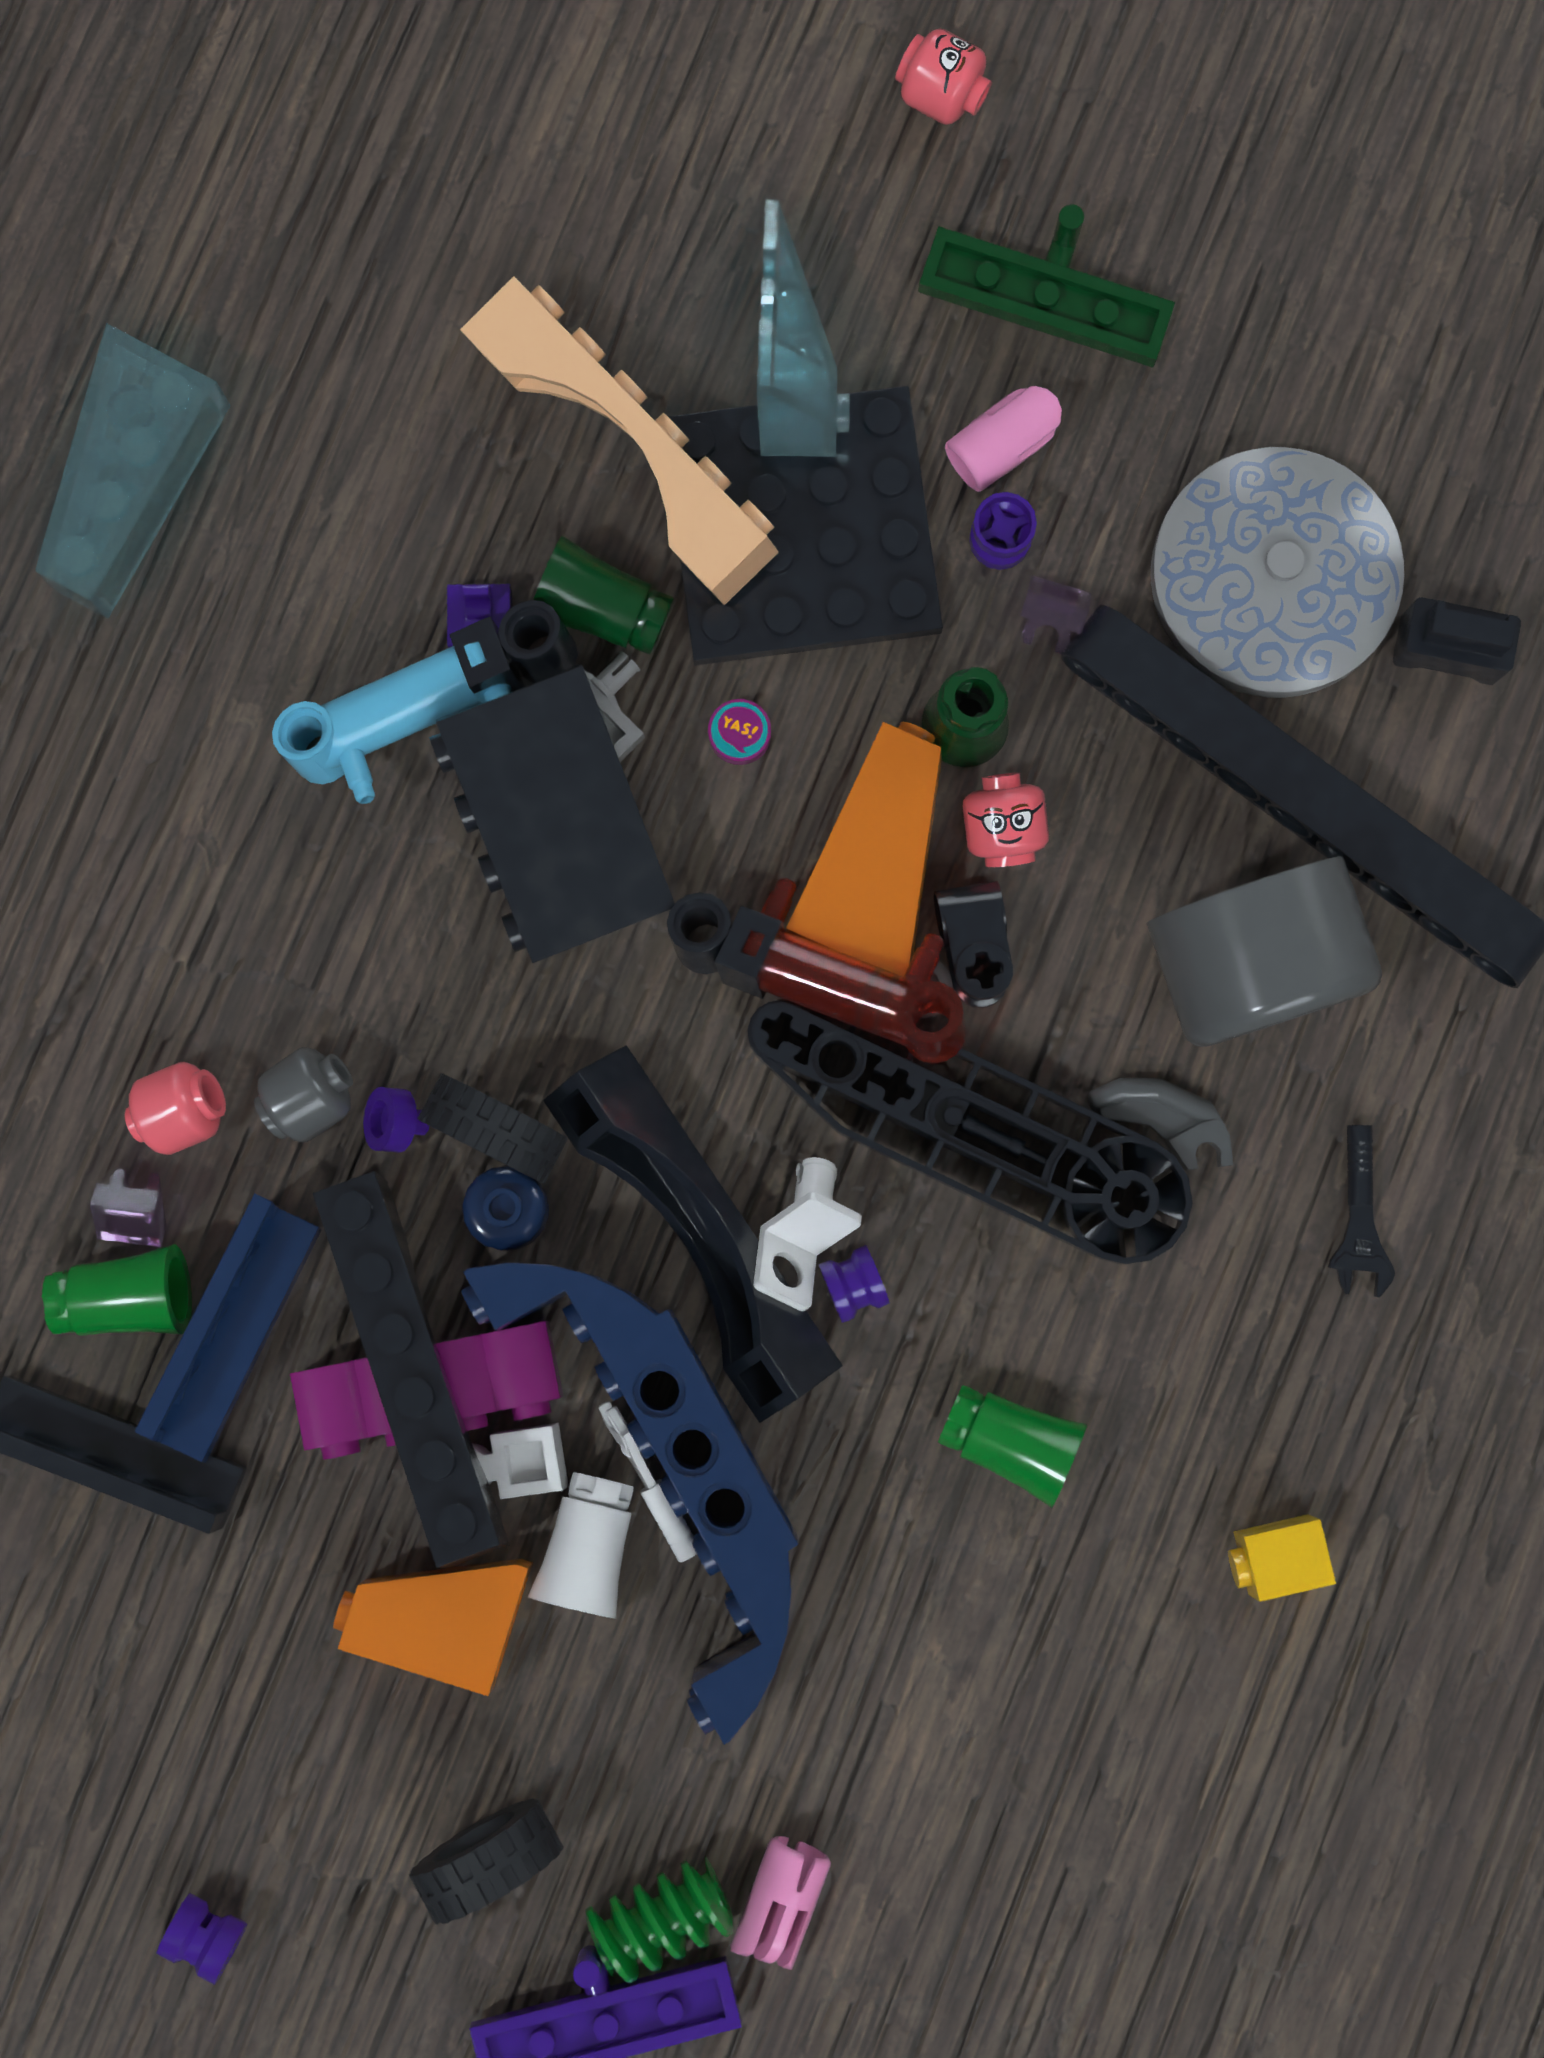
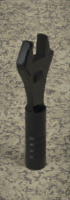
[1328,1125,1395,1298]

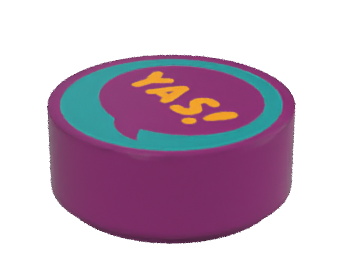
[708,699,771,765]

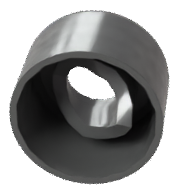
[1146,856,1382,1047]

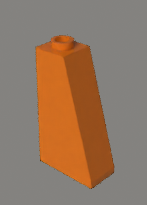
[786,722,942,990]

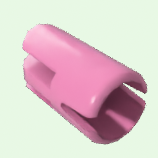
[945,386,1062,491]
[731,1836,831,1970]

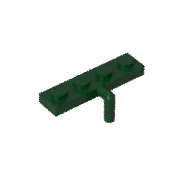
[918,204,1175,368]

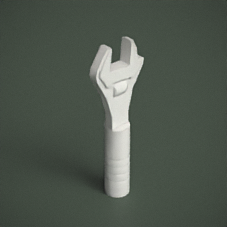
[598,1401,697,1562]

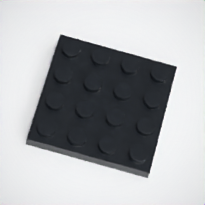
[668,385,943,666]

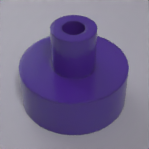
[363,1087,429,1153]

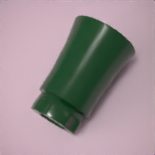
[533,536,674,655]
[922,667,1009,767]

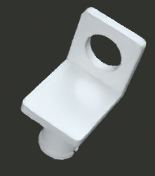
[754,1157,862,1311]

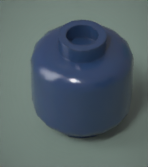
[462,1166,549,1251]

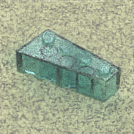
[35,323,231,619]

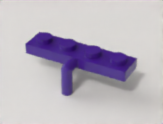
[469,1945,742,2058]

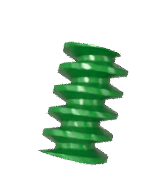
[585,1855,734,1983]

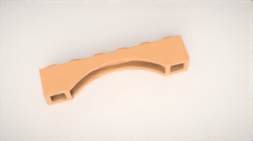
[460,276,779,605]

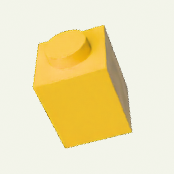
[1228,1514,1336,1602]

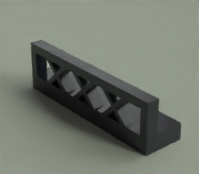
[0,1375,248,1534]

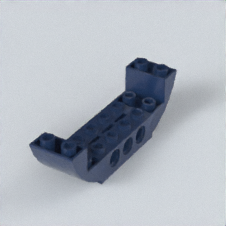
[461,1263,799,1745]

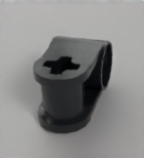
[933,881,1013,1008]

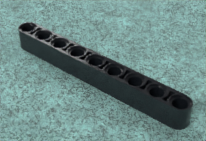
[1061,605,1544,988]

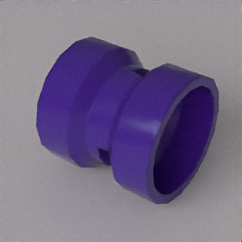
[969,492,1037,570]
[156,1893,248,1985]

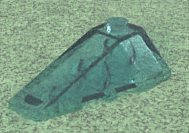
[757,200,850,457]

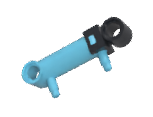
[272,600,578,804]

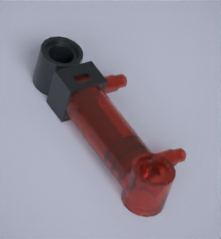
[667,878,966,1063]

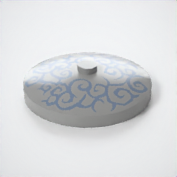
[1151,447,1404,698]

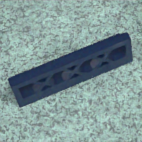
[134,1193,322,1463]

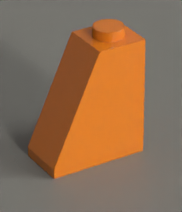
[333,1559,533,1696]

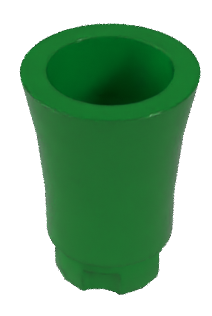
[42,1244,192,1336]
[938,1385,1088,1508]

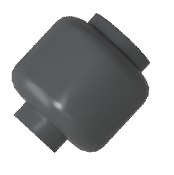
[254,1047,353,1142]

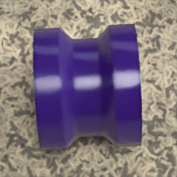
[818,1245,890,1323]

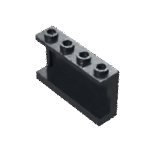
[429,664,675,963]

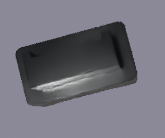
[1393,597,1521,685]

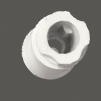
[528,1472,634,1619]

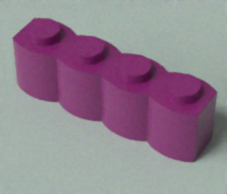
[290,1321,564,1460]

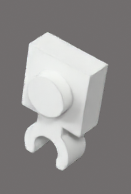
[472,1423,569,1499]

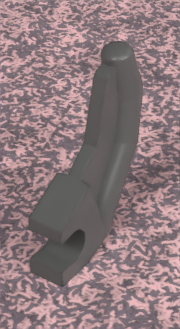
[1088,1077,1234,1171]

